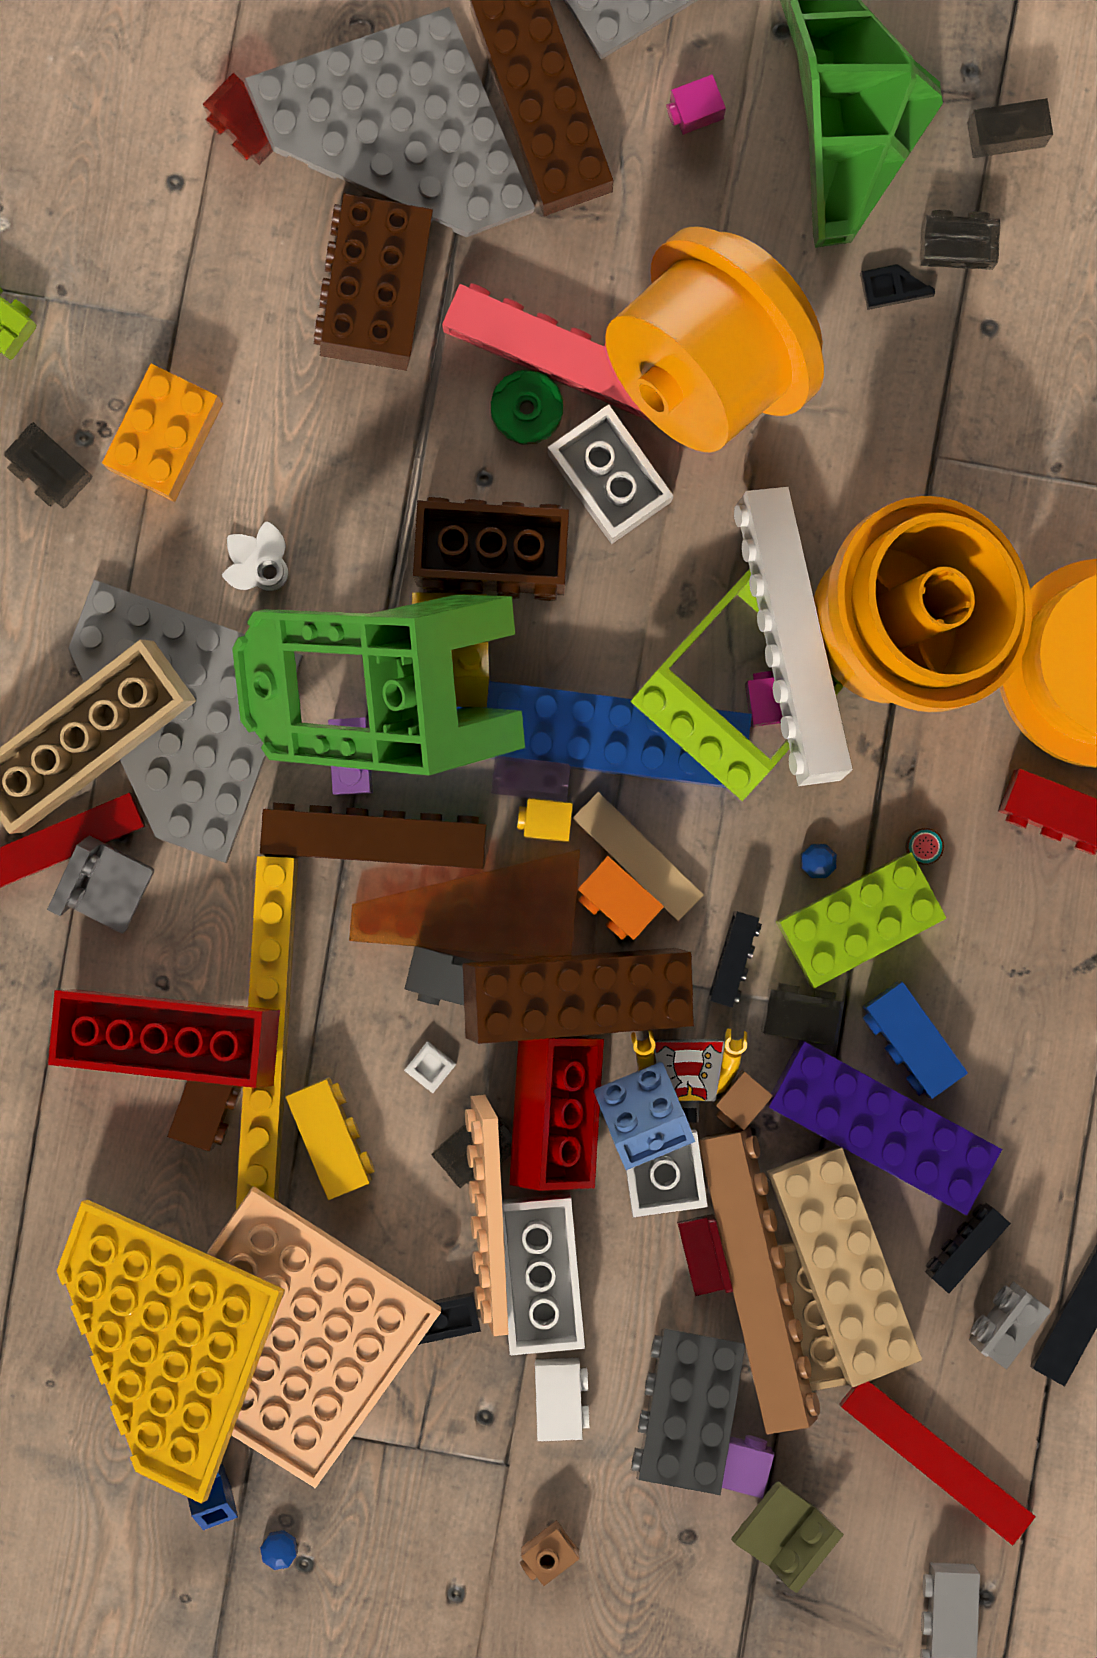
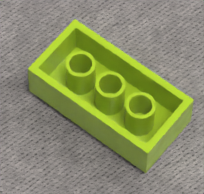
[776,852,947,988]

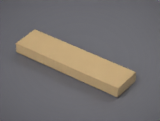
[573,792,704,921]

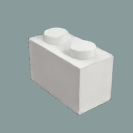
[535,1358,590,1441]

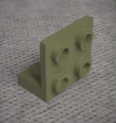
[731,1482,844,1593]

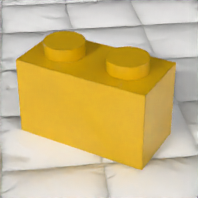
[517,799,573,842]

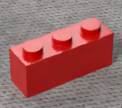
[998,769,1097,856]

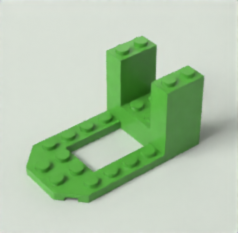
[232,595,525,776]

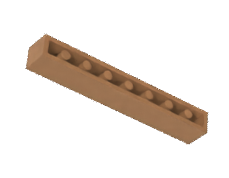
[698,1127,820,1435]

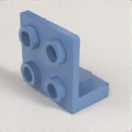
[594,1062,696,1170]

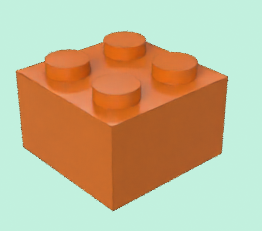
[577,856,664,940]

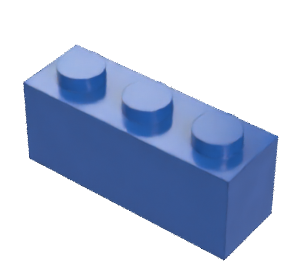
[862,981,968,1099]

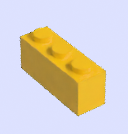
[286,1077,375,1200]

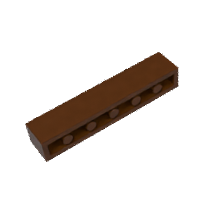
[260,802,487,869]

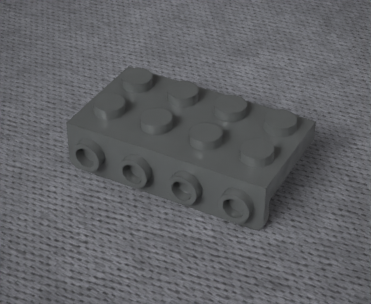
[631,1328,745,1496]

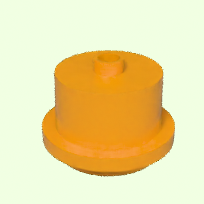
[605,227,824,452]
[814,496,1032,712]
[1000,558,1097,768]

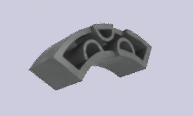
[404,946,479,1006]

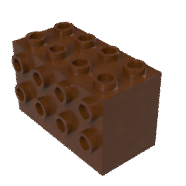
[314,193,433,371]
[413,497,569,601]

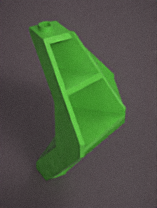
[780,0,943,248]

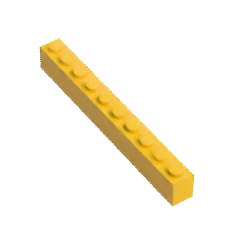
[236,856,298,1210]

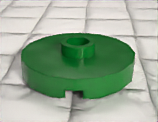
[490,370,563,445]

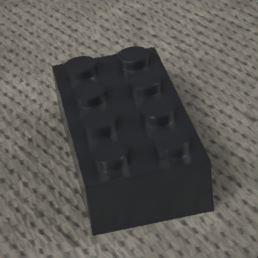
[708,911,762,1008]
[925,1202,1011,1294]

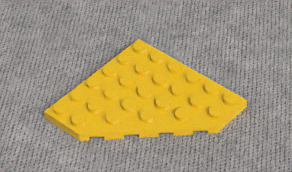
[56,1200,285,1504]

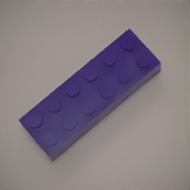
[766,1039,1003,1215]

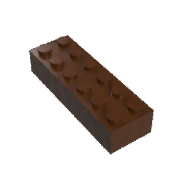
[470,0,614,216]
[463,948,694,1044]

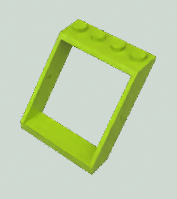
[630,569,844,801]

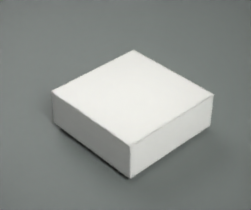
[404,1041,456,1093]

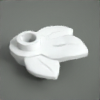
[222,521,288,591]

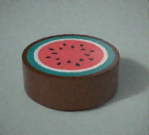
[905,828,944,865]

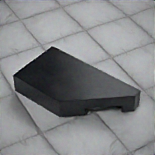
[860,264,935,310]

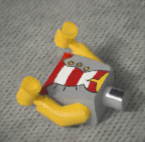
[631,1029,748,1123]

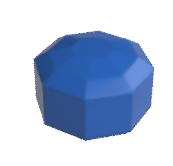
[801,844,837,878]
[260,1530,298,1570]

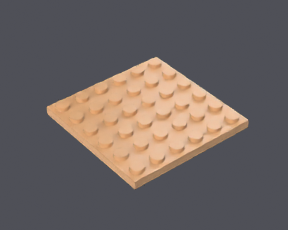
[206,1186,441,1488]

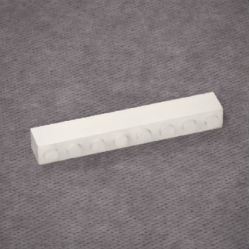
[734,487,853,786]

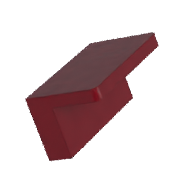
[677,1214,733,1297]

